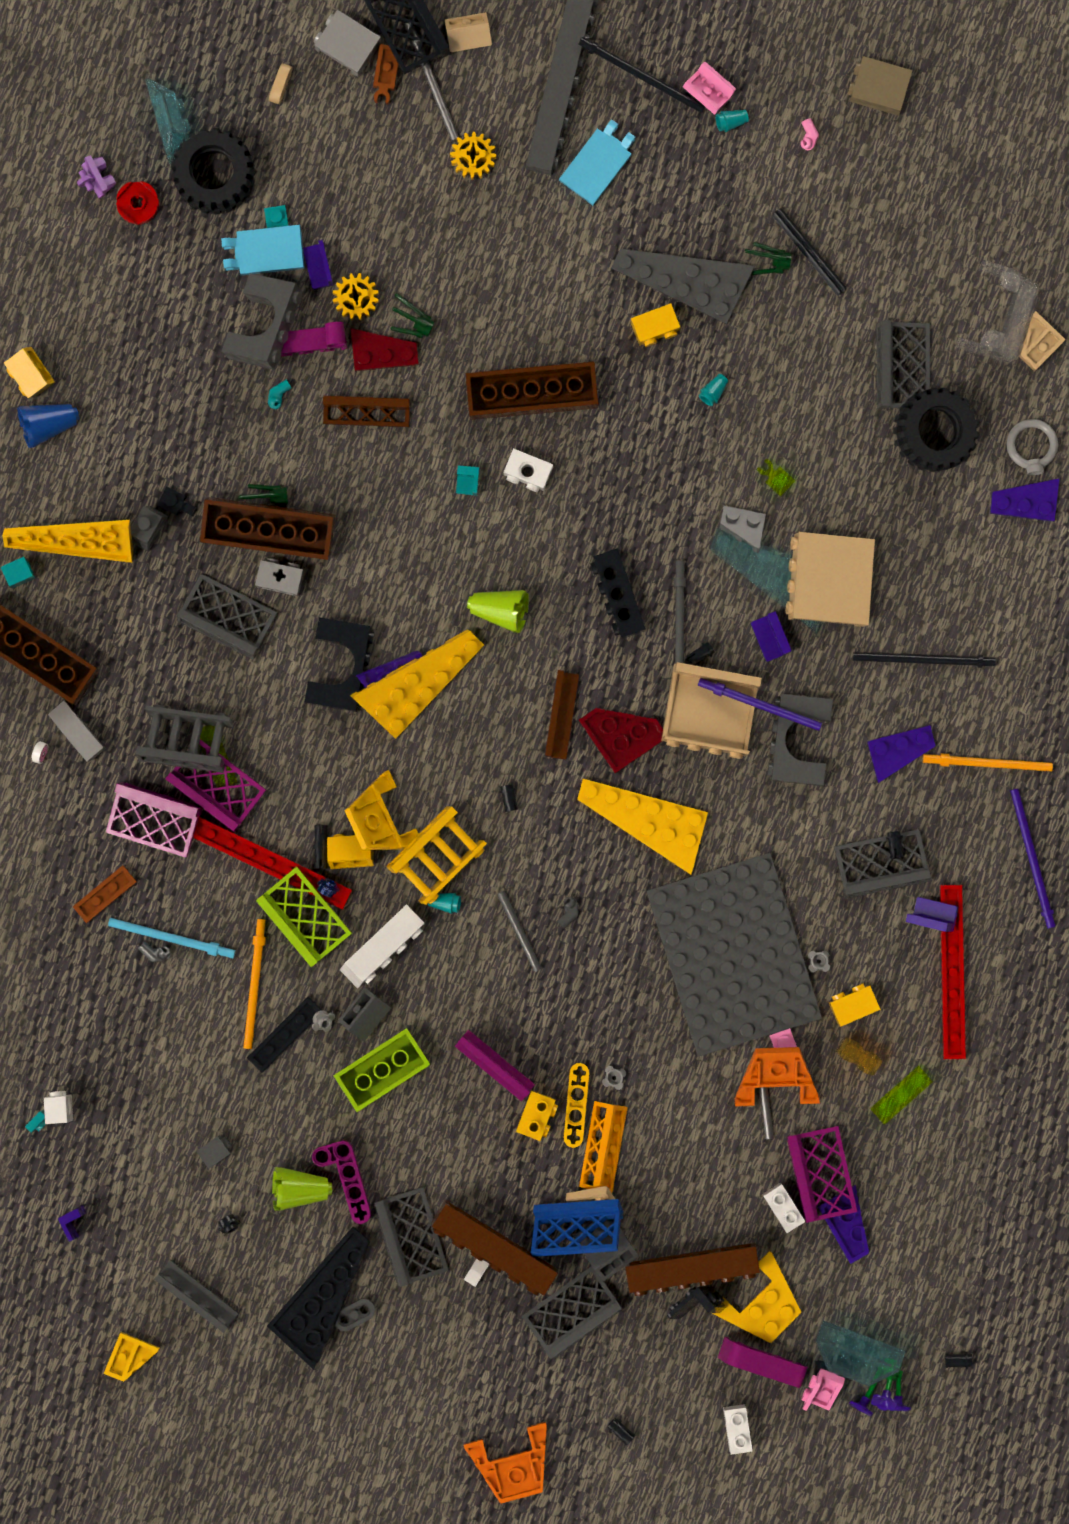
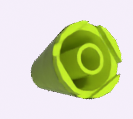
[467,590,529,633]
[272,1167,332,1211]

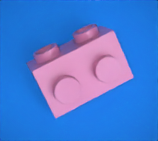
[683,62,736,115]
[801,1368,845,1411]

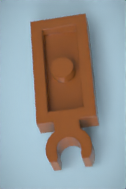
[373,44,401,105]

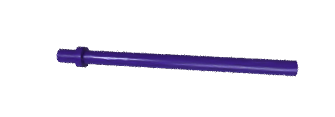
[1010,789,1056,929]

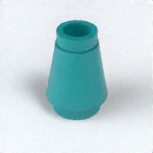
[716,110,749,132]
[699,374,729,406]
[428,893,461,914]

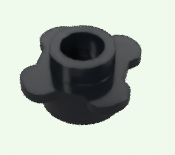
[218,1214,241,1234]

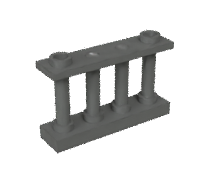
[136,704,234,773]

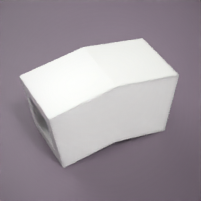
[464,1259,489,1287]

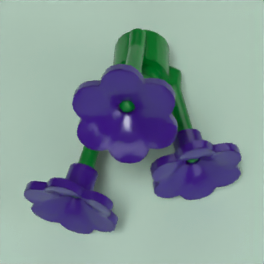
[849,1359,911,1416]

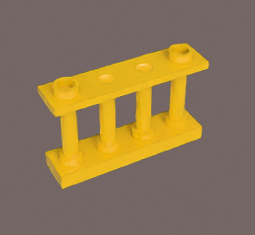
[386,806,487,905]

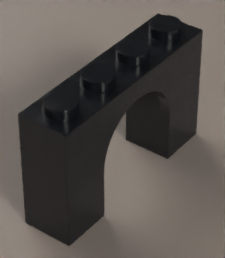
[304,617,374,712]

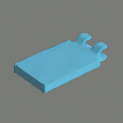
[559,119,636,206]
[221,225,305,275]

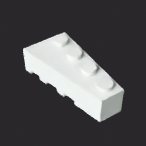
[340,904,424,989]

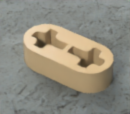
[269,63,293,105]

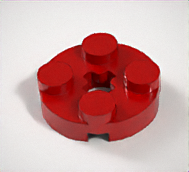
[116,181,160,225]

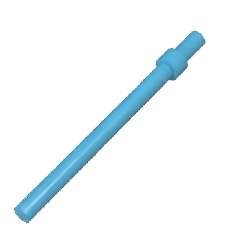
[108,918,236,958]

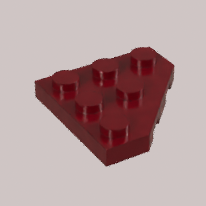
[578,708,663,773]

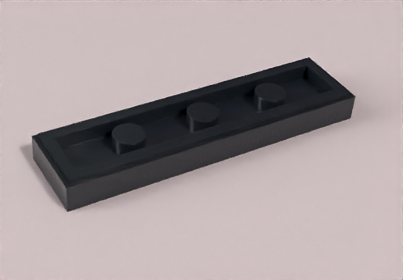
[247,996,322,1073]

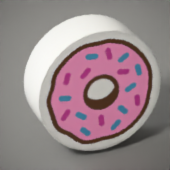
[32,741,48,764]

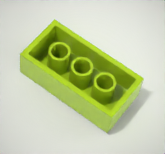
[333,1028,430,1112]

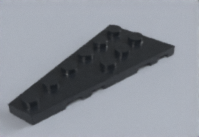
[267,1227,370,1370]

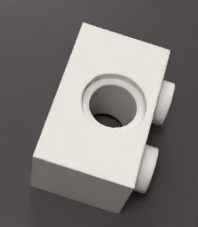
[504,449,553,492]
[44,1091,73,1124]
[762,1183,805,1233]
[723,1404,752,1455]

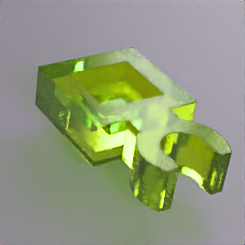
[756,459,795,497]

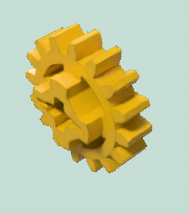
[450,132,496,180]
[333,273,379,321]

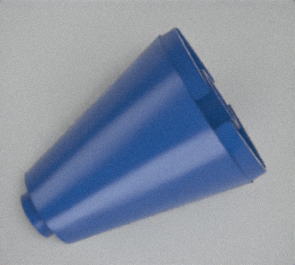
[17,404,79,448]

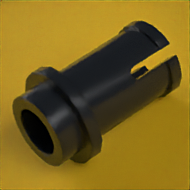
[687,642,715,666]
[499,784,518,812]
[886,831,904,859]
[945,1352,972,1369]
[607,1418,635,1445]

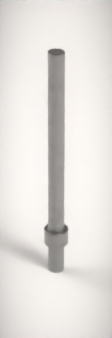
[405,23,459,142]

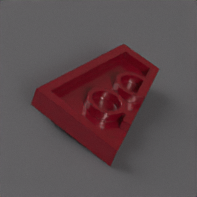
[351,328,419,372]

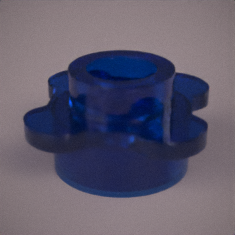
[317,878,339,897]

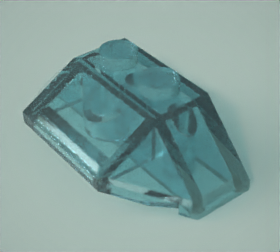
[145,78,191,165]
[815,1320,906,1386]

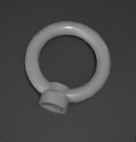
[1006,419,1058,475]

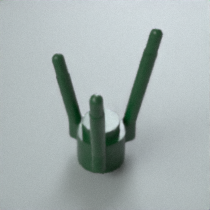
[745,242,791,275]
[390,293,435,338]
[238,484,288,507]

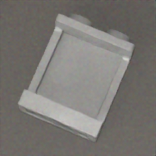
[314,10,382,78]

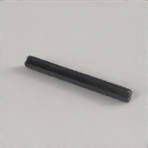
[773,208,846,296]

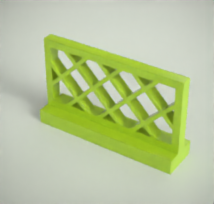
[256,867,352,967]

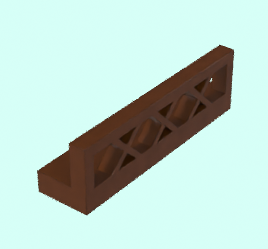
[323,396,410,428]
[545,670,579,760]

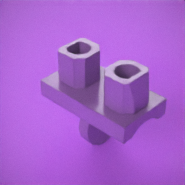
[77,155,116,199]

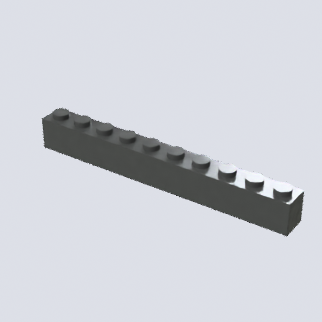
[526,0,599,176]

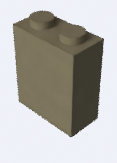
[848,56,912,116]

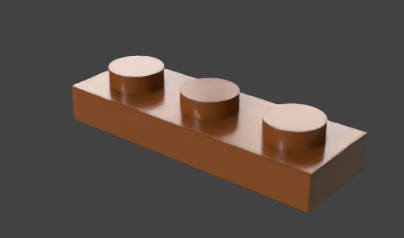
[73,865,137,923]

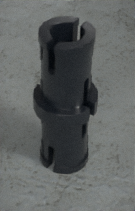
[312,825,328,869]

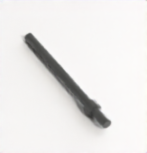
[673,561,686,664]

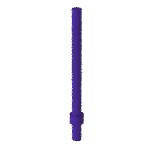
[698,678,822,731]

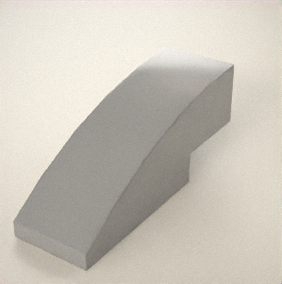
[48,700,105,762]

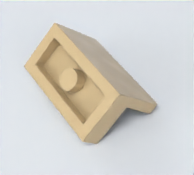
[444,12,492,52]

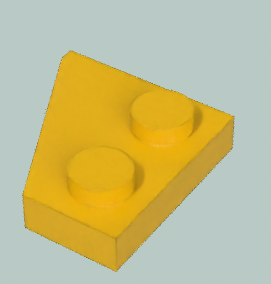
[104,1332,160,1382]

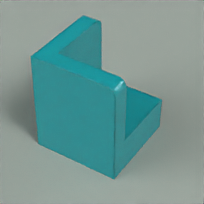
[456,465,480,496]
[1,557,35,589]

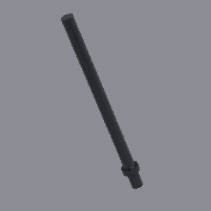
[578,37,705,113]
[853,652,996,668]

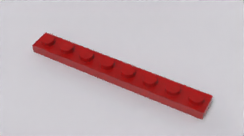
[187,817,352,910]
[940,885,966,1059]

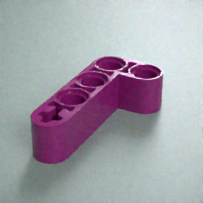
[281,322,347,357]
[312,1140,371,1224]
[717,1337,808,1388]

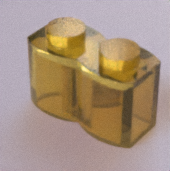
[835,1038,882,1075]

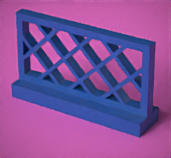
[531,1199,624,1257]

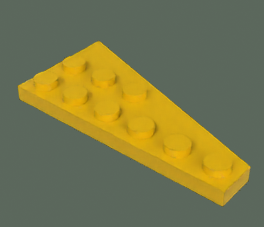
[2,520,133,563]
[350,629,484,739]
[577,779,708,875]

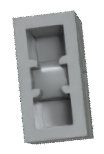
[255,558,304,597]

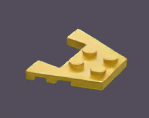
[344,770,419,850]
[712,1250,801,1343]

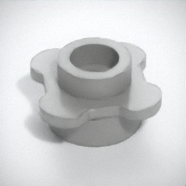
[808,950,830,972]
[312,1010,335,1032]
[602,1066,626,1090]

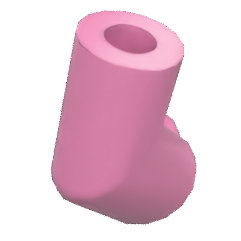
[801,118,819,150]

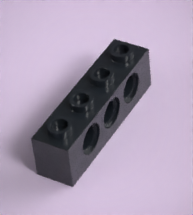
[590,548,646,639]

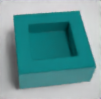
[264,205,289,228]
[25,1110,47,1133]

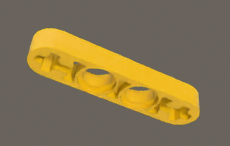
[564,1063,589,1148]

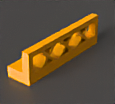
[579,1101,628,1193]

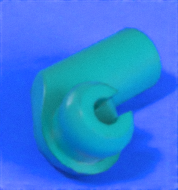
[268,379,291,409]

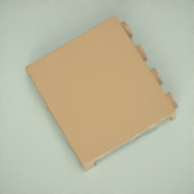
[785,532,875,627]
[661,662,762,759]

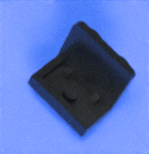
[667,1287,726,1319]

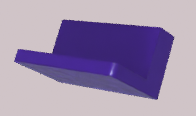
[303,240,334,290]
[751,611,791,662]
[906,897,958,932]
[57,1205,87,1242]

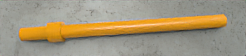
[922,753,1053,771]
[243,919,266,1049]

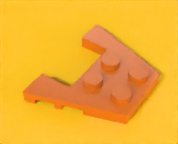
[734,1047,820,1106]
[464,1422,547,1504]

